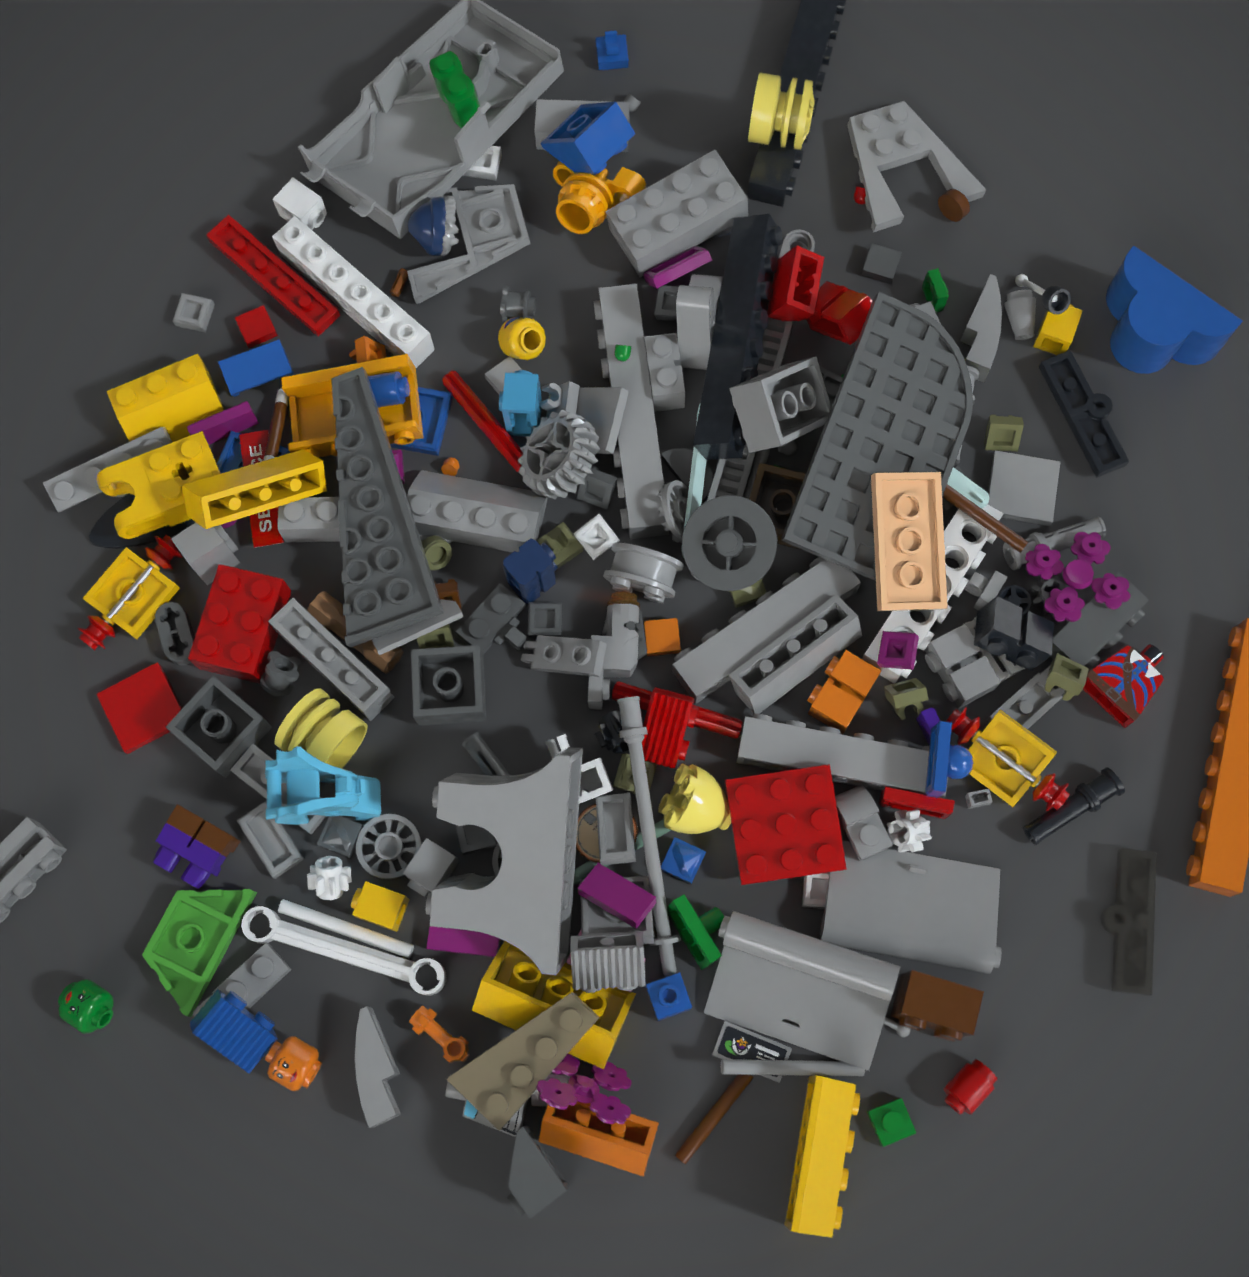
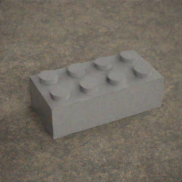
[605,150,748,278]

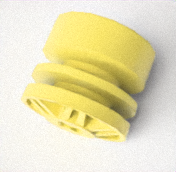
[748,73,815,150]
[274,688,368,768]

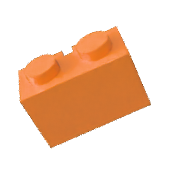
[807,650,881,735]

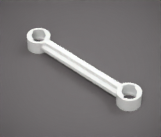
[241,906,447,996]

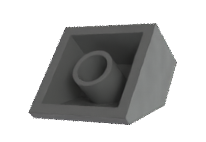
[507,1125,570,1219]

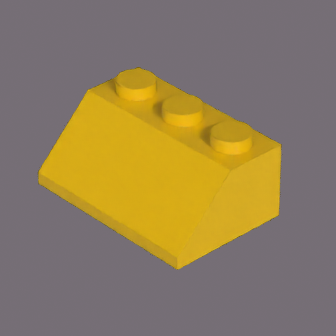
[106,354,225,442]

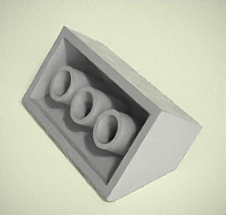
[407,470,548,552]

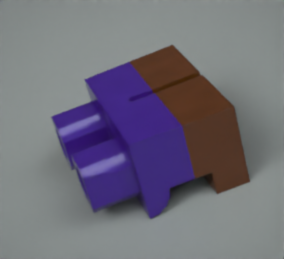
[153,804,241,889]

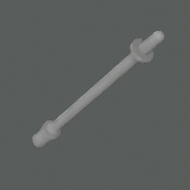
[617,696,681,977]

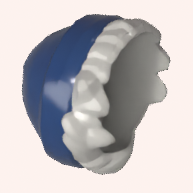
[408,196,459,256]

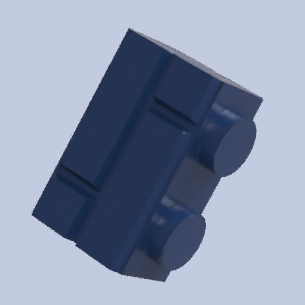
[503,538,558,605]

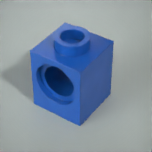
[646,973,692,1021]

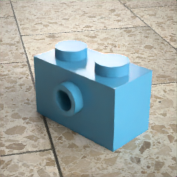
[499,370,542,436]

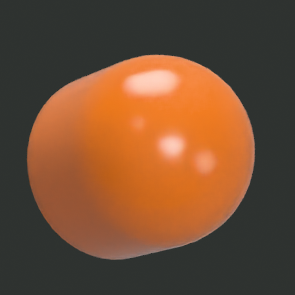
[441,457,460,476]

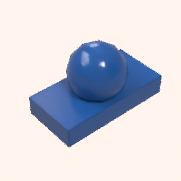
[925,721,973,798]

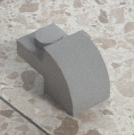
[835,785,893,861]

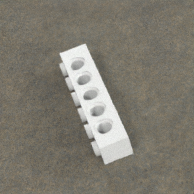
[272,216,435,368]
[862,504,1004,684]

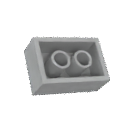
[729,356,831,453]

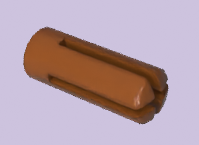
[389,268,409,297]

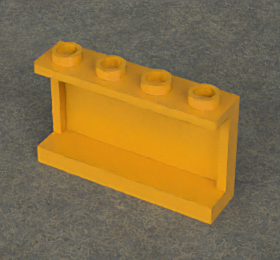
[281,354,424,458]

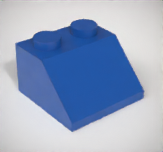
[540,101,636,175]

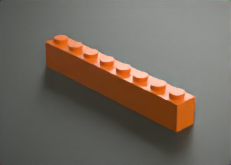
[1186,617,1249,897]

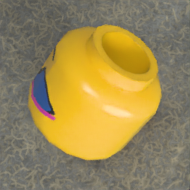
[498,317,546,360]

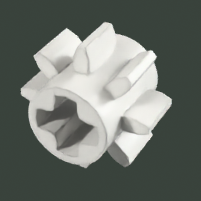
[887,809,932,853]
[307,856,352,900]

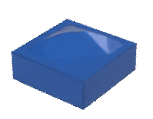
[661,837,706,884]

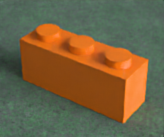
[539,1101,659,1176]

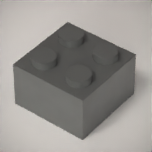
[411,645,487,726]
[166,675,272,778]

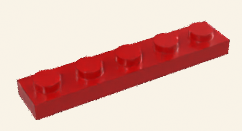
[206,214,341,337]

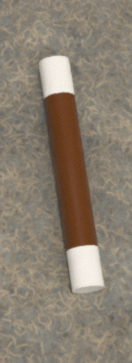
[263,389,289,461]

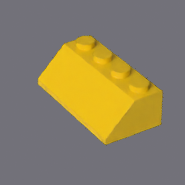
[472,941,636,1069]
[785,1075,860,1237]

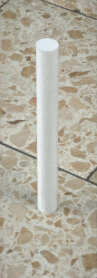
[278,899,414,959]

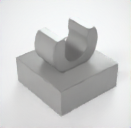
[540,381,580,418]
[965,571,1007,611]

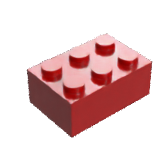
[188,564,292,684]

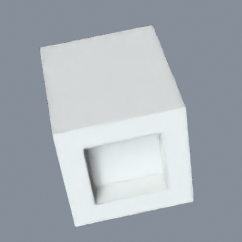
[273,177,327,230]

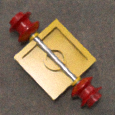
[77,535,183,650]
[946,707,1070,811]

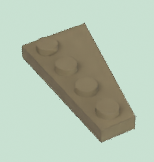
[446,992,600,1131]

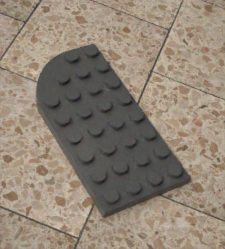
[781,292,973,581]

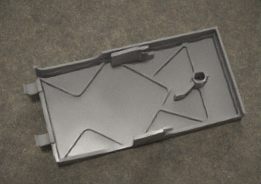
[298,0,564,239]

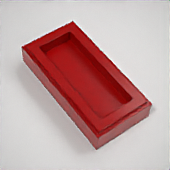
[879,787,955,819]

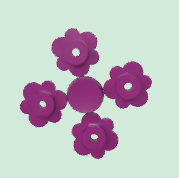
[1025,532,1131,622]
[536,1054,632,1124]

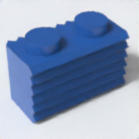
[190,989,278,1074]

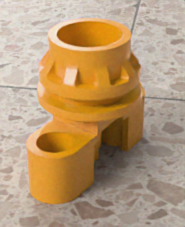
[553,161,646,234]

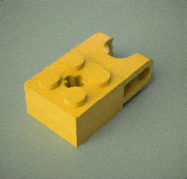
[96,431,221,539]

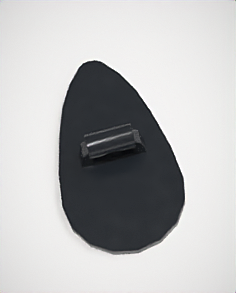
[89,479,195,549]

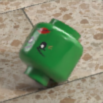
[58,979,114,1034]

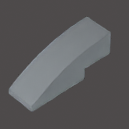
[961,274,1002,383]
[355,1006,401,1128]

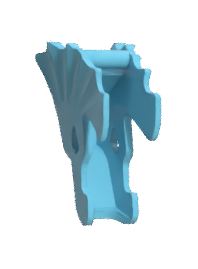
[265,746,381,824]

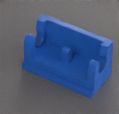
[218,340,294,397]

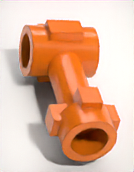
[409,1006,470,1063]

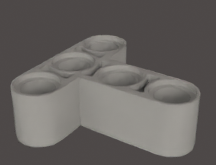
[676,274,724,370]

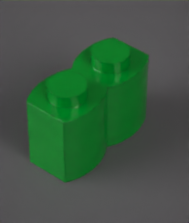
[429,51,480,128]

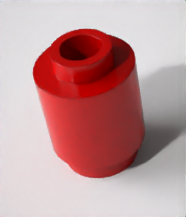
[943,1059,998,1115]

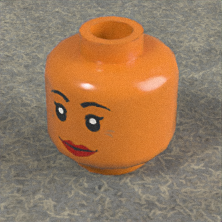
[265,1036,322,1092]

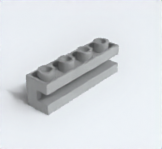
[268,598,394,722]
[0,817,67,923]

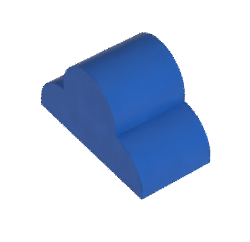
[1106,245,1243,374]

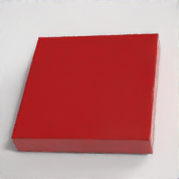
[96,662,182,754]

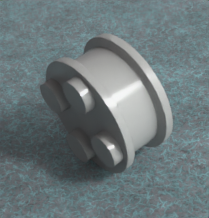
[603,543,684,604]

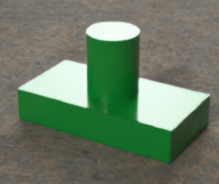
[667,894,724,970]

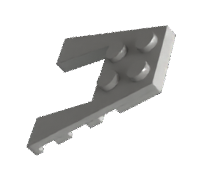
[847,101,986,232]
[407,184,531,304]

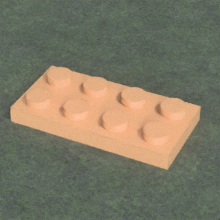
[871,472,948,611]

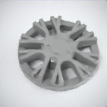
[658,480,689,543]
[356,814,422,880]

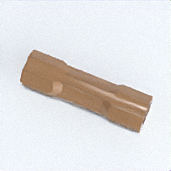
[307,591,404,674]

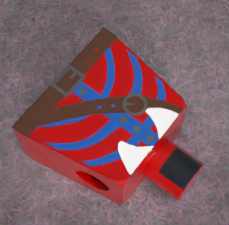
[1083,644,1164,728]

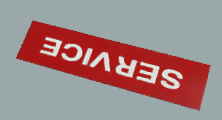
[239,430,283,548]

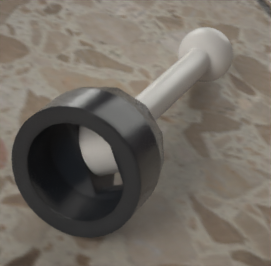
[1015,274,1071,314]

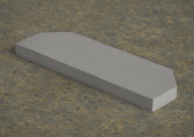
[372,599,464,656]

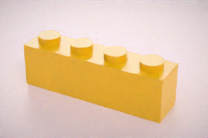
[182,449,327,529]

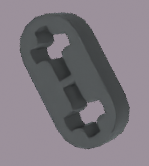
[155,602,195,666]

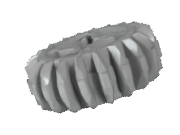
[518,410,600,500]

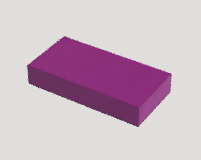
[643,246,712,288]
[187,401,259,445]
[578,863,656,929]
[426,926,500,957]

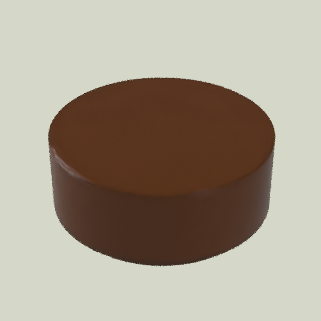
[938,189,970,222]

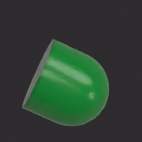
[614,344,632,362]

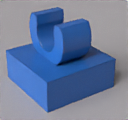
[596,30,629,70]

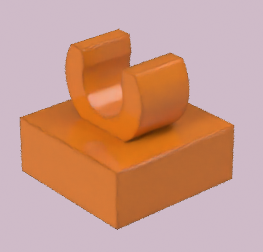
[349,336,387,363]

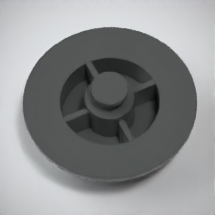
[682,495,777,591]

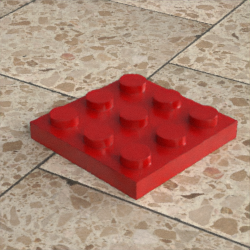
[725,764,847,885]

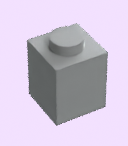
[403,838,459,897]

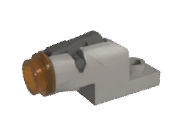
[588,592,647,710]

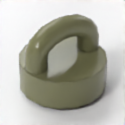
[422,535,452,570]

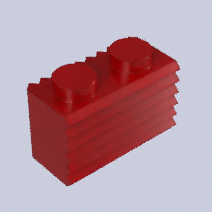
[642,687,699,768]

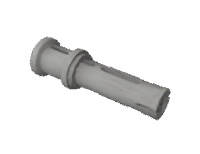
[1003,516,1106,570]

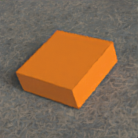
[644,618,681,656]

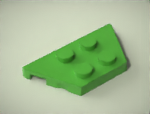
[142,889,257,1017]

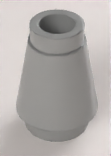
[1004,290,1036,340]

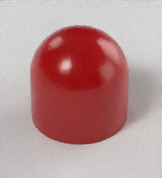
[854,187,866,204]

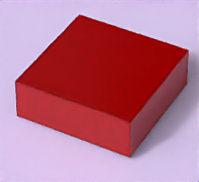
[235,305,278,348]

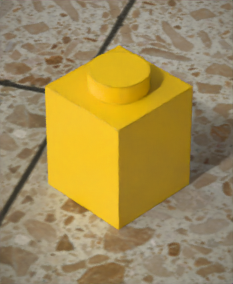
[1033,304,1083,355]
[351,881,410,932]

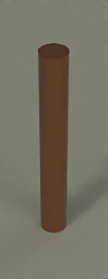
[942,484,1029,553]
[675,1075,754,1165]

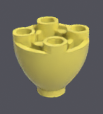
[658,763,731,834]

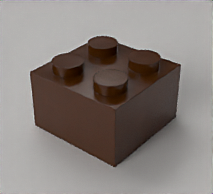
[890,970,984,1042]

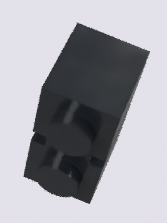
[974,596,1054,671]

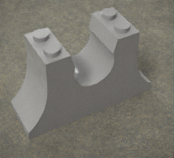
[426,747,583,975]

